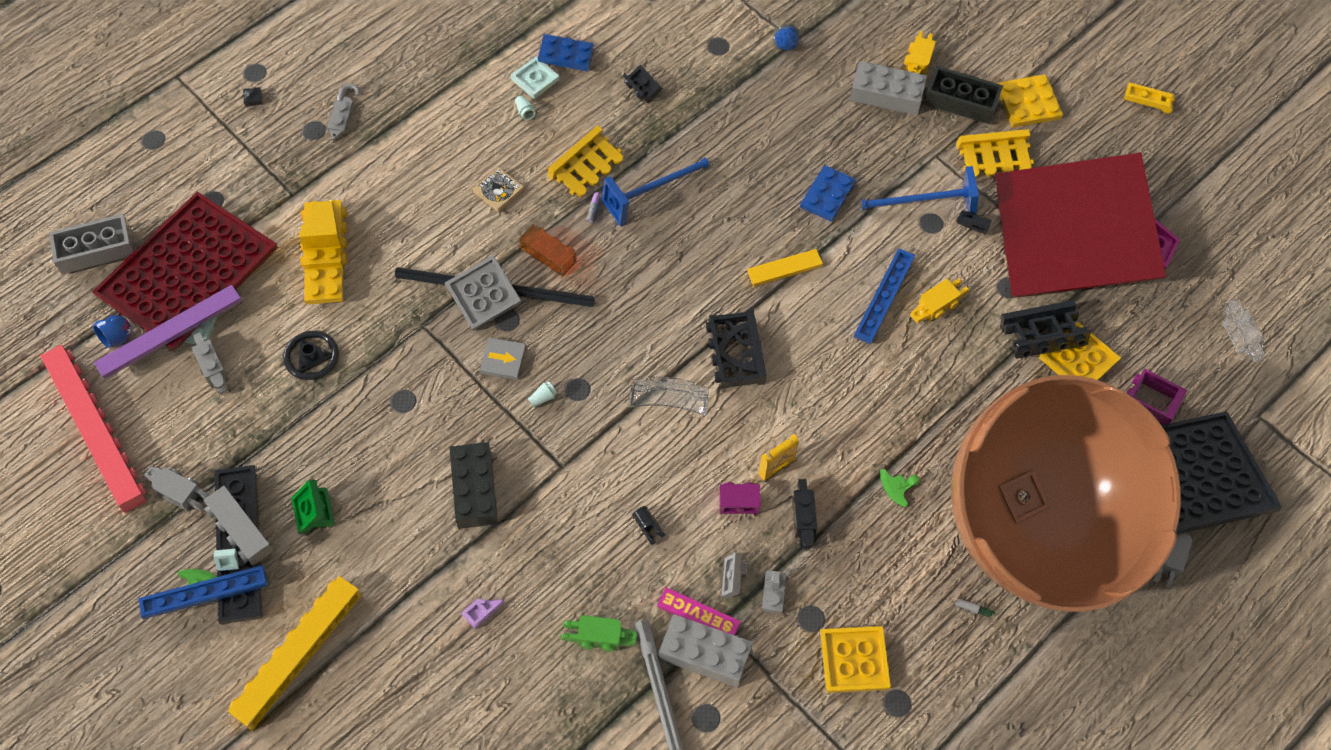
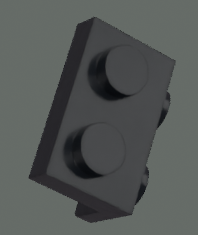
[622,64,663,103]

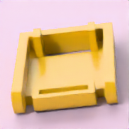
[758,434,799,481]

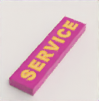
[657,587,741,636]

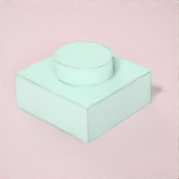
[213,549,240,571]

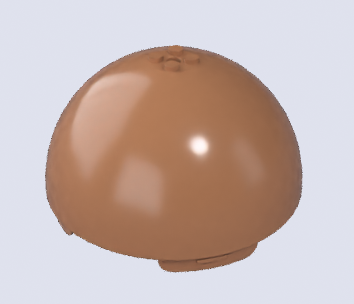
[951,375,1181,612]

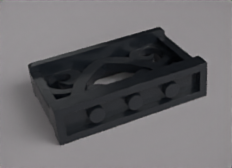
[705,309,767,389]

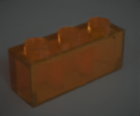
[519,224,577,277]

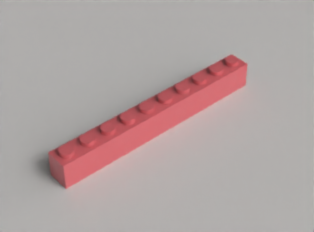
[40,345,147,513]

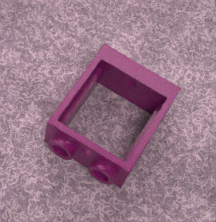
[1127,368,1187,425]

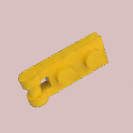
[1124,82,1175,113]

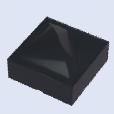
[243,87,262,106]

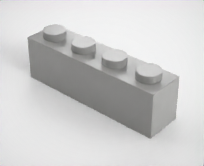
[204,486,273,566]

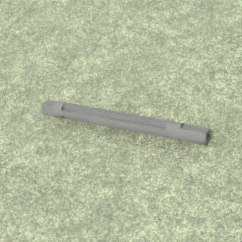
[634,621,683,750]

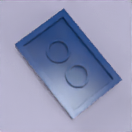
[537,34,594,72]
[800,165,856,222]

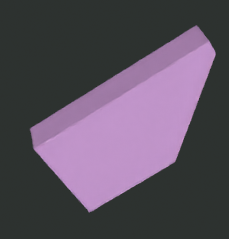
[461,599,504,630]

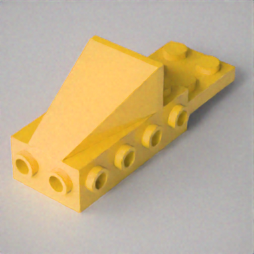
[299,200,347,305]

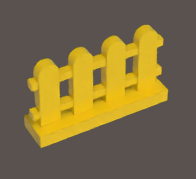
[547,125,623,197]
[956,129,1034,178]

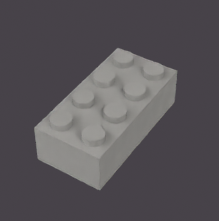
[850,61,927,115]
[49,214,135,274]
[659,614,753,688]

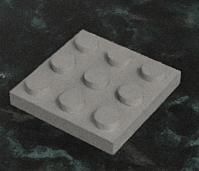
[445,255,522,331]

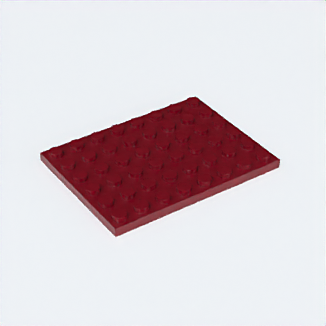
[92,191,278,352]

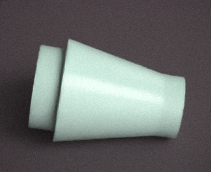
[515,96,535,120]
[528,381,558,408]

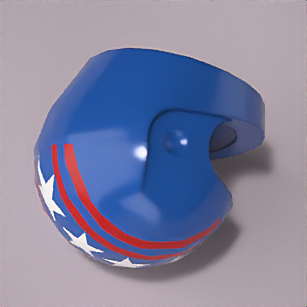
[92,315,132,348]

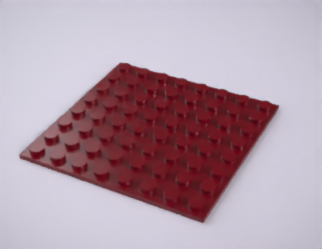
[994,152,1166,298]

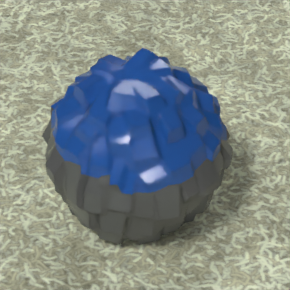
[773,24,800,51]

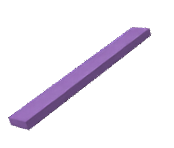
[94,285,242,379]

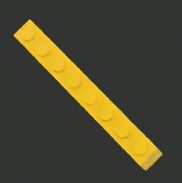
[227,576,362,731]

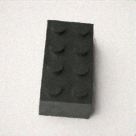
[923,66,1003,124]
[449,442,498,529]

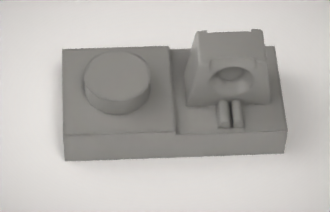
[722,553,748,598]
[761,570,787,614]

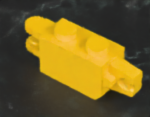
[904,31,936,75]
[910,278,970,324]

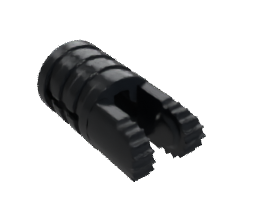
[956,210,992,235]
[632,506,666,546]

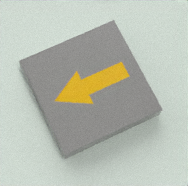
[480,338,526,380]

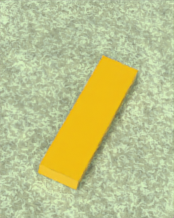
[747,249,823,287]

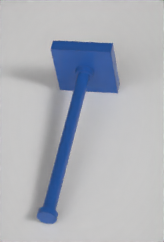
[602,158,709,226]
[861,166,979,214]

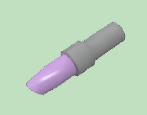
[586,192,600,223]

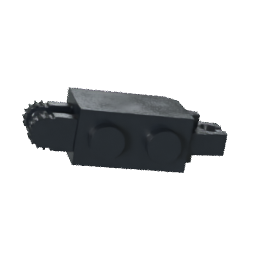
[792,479,817,550]

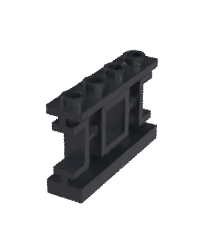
[1000,300,1091,359]

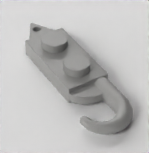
[327,84,360,141]

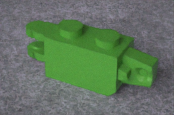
[561,615,637,652]

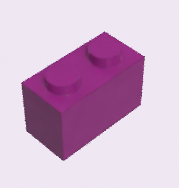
[719,482,761,514]

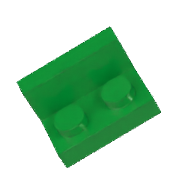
[291,480,335,534]

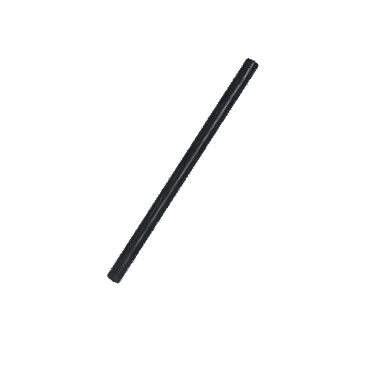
[395,267,595,307]

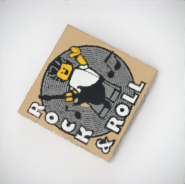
[473,167,524,212]

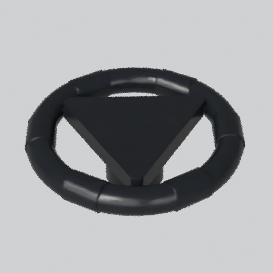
[283,331,339,380]

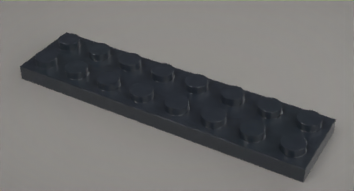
[215,465,262,625]

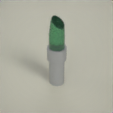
[955,598,995,617]

